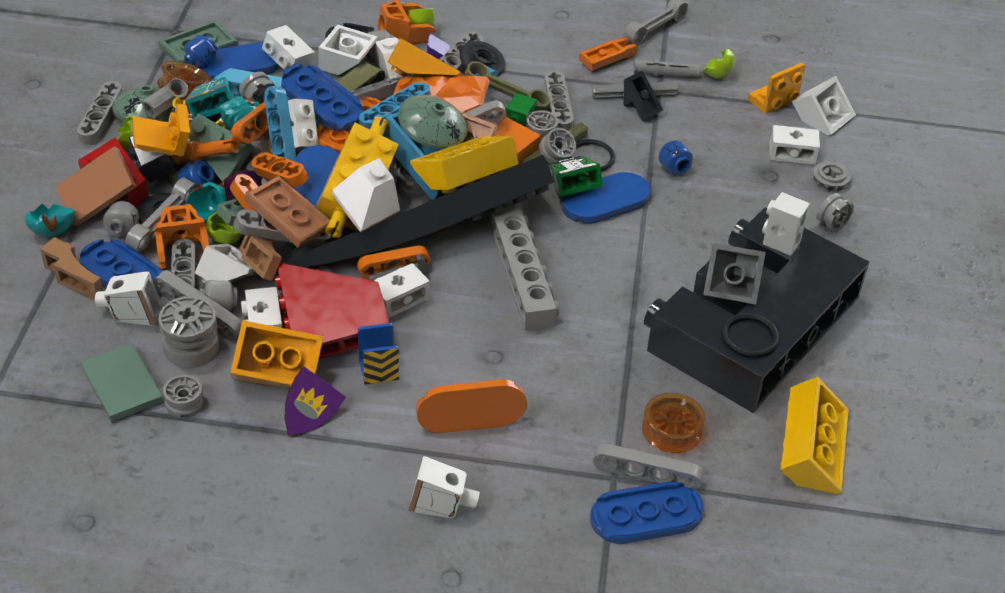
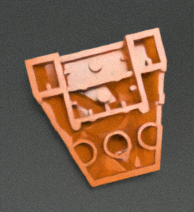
[393,75,490,113]

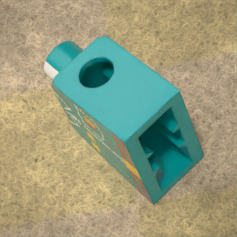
[185,77,235,119]

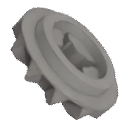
[813,162,851,190]

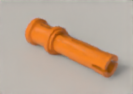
[171,137,240,165]

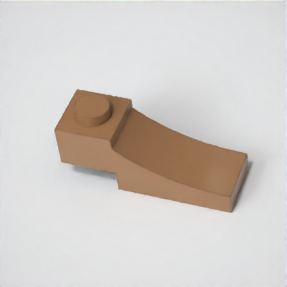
[239,235,282,281]
[40,237,103,301]

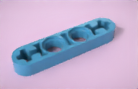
[359,82,430,130]
[264,86,296,170]

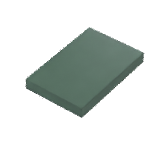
[159,20,238,69]
[80,343,163,422]

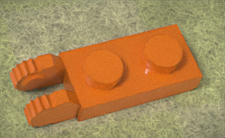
[579,37,638,71]

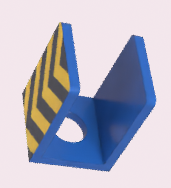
[358,323,399,385]

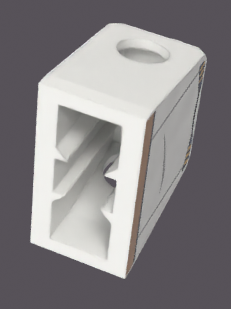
[95,272,163,326]
[408,456,480,518]

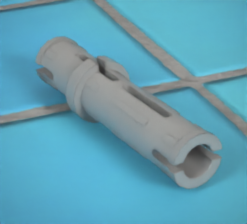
[633,59,700,78]

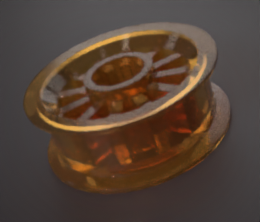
[157,61,211,99]
[642,393,705,453]

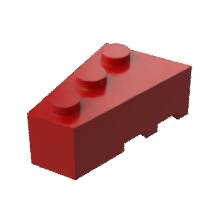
[78,138,148,209]

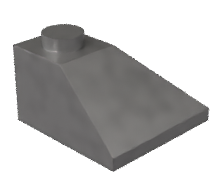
[703,243,766,304]

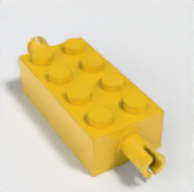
[316,117,399,238]

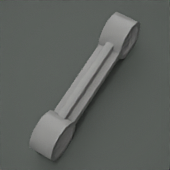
[624,0,688,46]
[125,177,198,253]

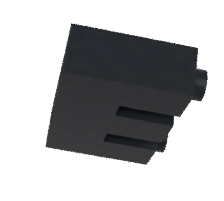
[644,208,870,413]

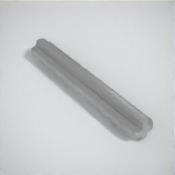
[592,82,678,98]

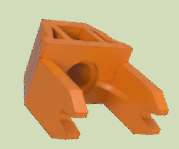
[377,0,436,44]
[155,204,209,270]

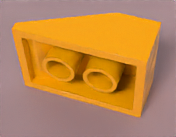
[387,38,464,77]
[230,320,323,388]

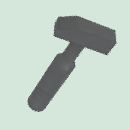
[368,254,428,281]

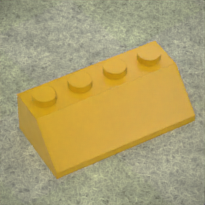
[410,136,518,193]
[781,376,849,494]

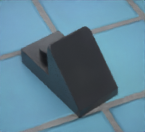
[624,71,663,121]

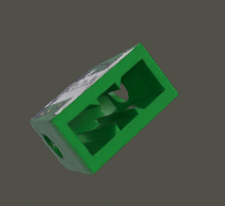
[551,156,603,197]

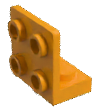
[748,62,806,114]
[132,104,190,157]

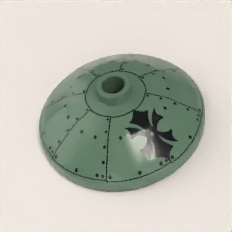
[112,85,175,122]
[398,95,467,150]

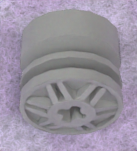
[159,296,220,368]

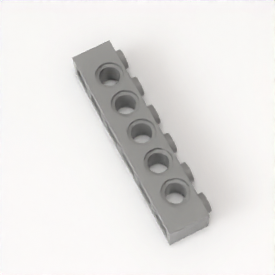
[490,205,559,330]

